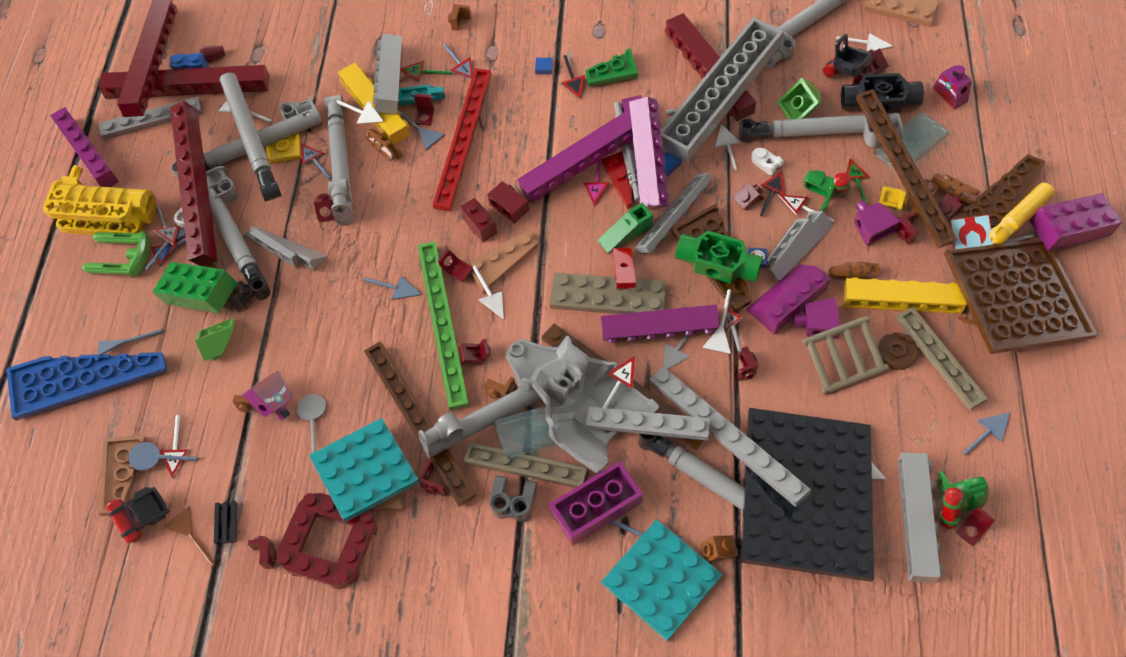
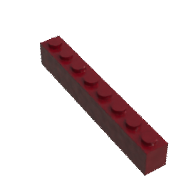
[665,13,756,121]

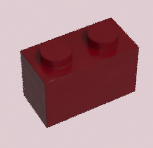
[487,181,529,224]
[460,198,497,242]

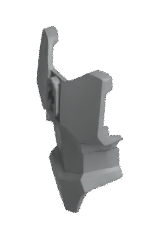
[506,335,659,474]

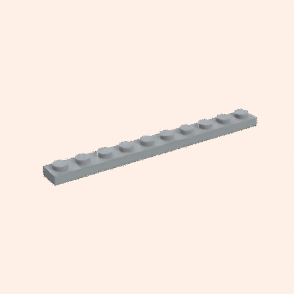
[649,367,811,507]

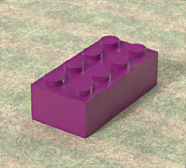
[1030,193,1123,251]
[549,461,643,546]

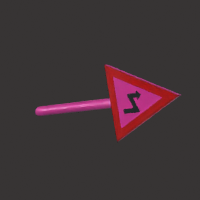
[583,161,610,206]

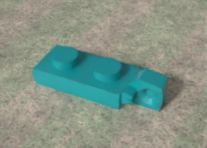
[398,84,445,106]

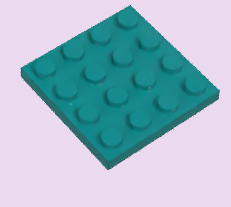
[309,418,419,523]
[601,519,723,641]

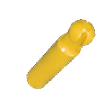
[989,183,1055,244]

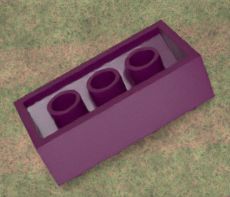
[747,264,831,335]

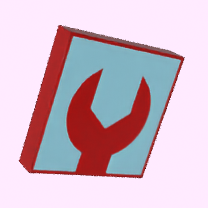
[949,214,994,249]

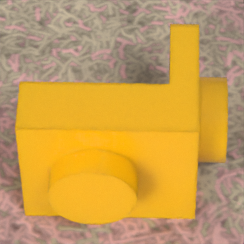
[878,186,908,210]

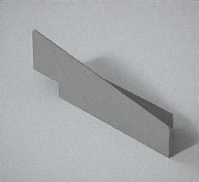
[767,211,833,280]
[244,226,327,271]

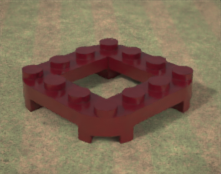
[277,493,377,589]

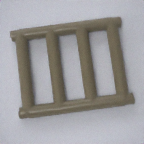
[802,316,889,395]

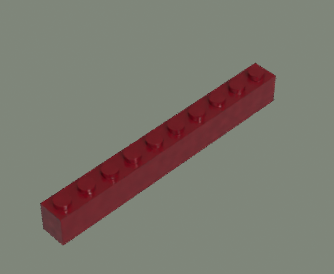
[117,0,177,117]
[99,65,270,99]
[170,101,218,267]

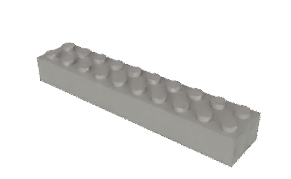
[661,17,783,163]

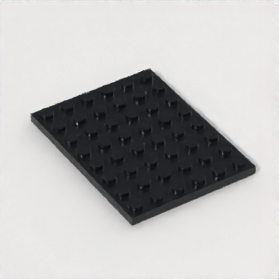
[740,408,874,582]

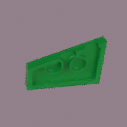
[585,48,638,87]

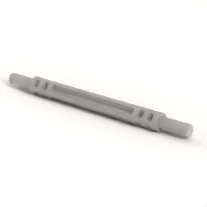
[614,101,640,202]

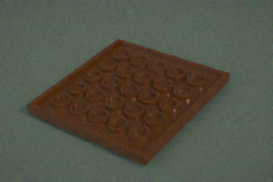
[944,239,1098,354]

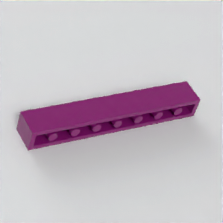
[517,109,633,203]

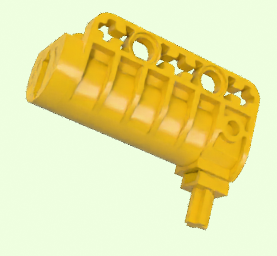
[43,165,157,235]

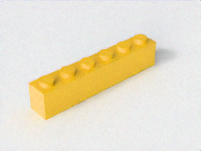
[338,63,410,145]
[843,278,967,314]

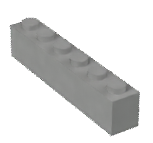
[373,34,402,114]
[897,452,943,583]

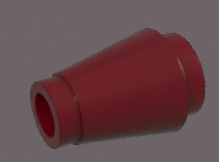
[199,45,225,62]

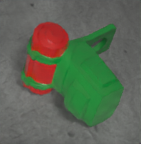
[803,170,851,212]
[937,471,989,529]

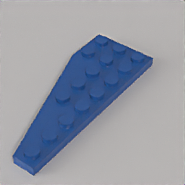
[6,352,168,421]

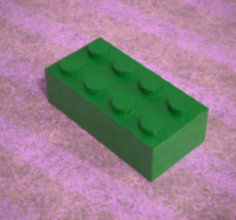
[152,262,237,313]

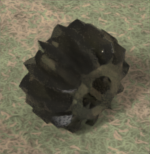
[224,281,253,312]

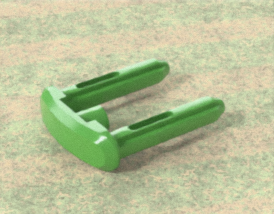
[82,231,150,278]

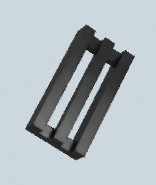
[214,500,238,545]

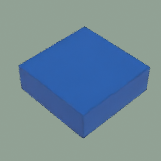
[535,58,553,74]

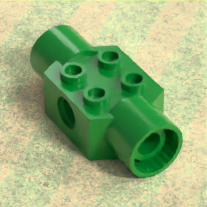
[675,230,763,284]

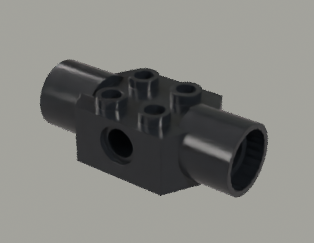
[841,73,924,114]

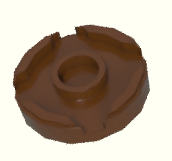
[878,332,918,370]

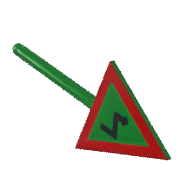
[400,61,452,81]
[846,158,870,204]

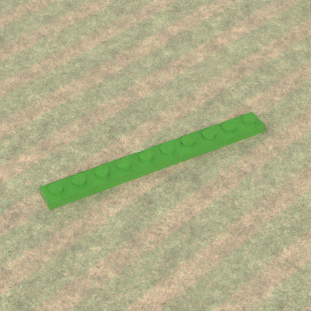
[418,241,469,411]

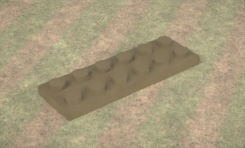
[550,272,666,314]

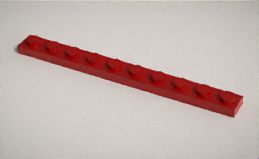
[432,68,492,211]

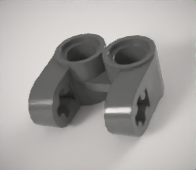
[489,475,537,522]

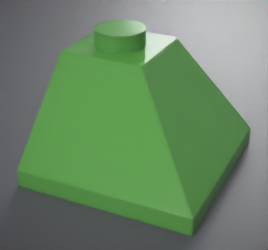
[777,78,821,119]
[195,318,235,361]

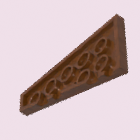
[953,154,1045,243]
[671,203,752,313]

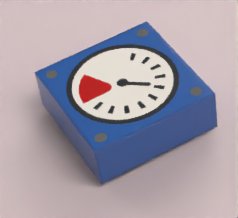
[748,248,767,268]

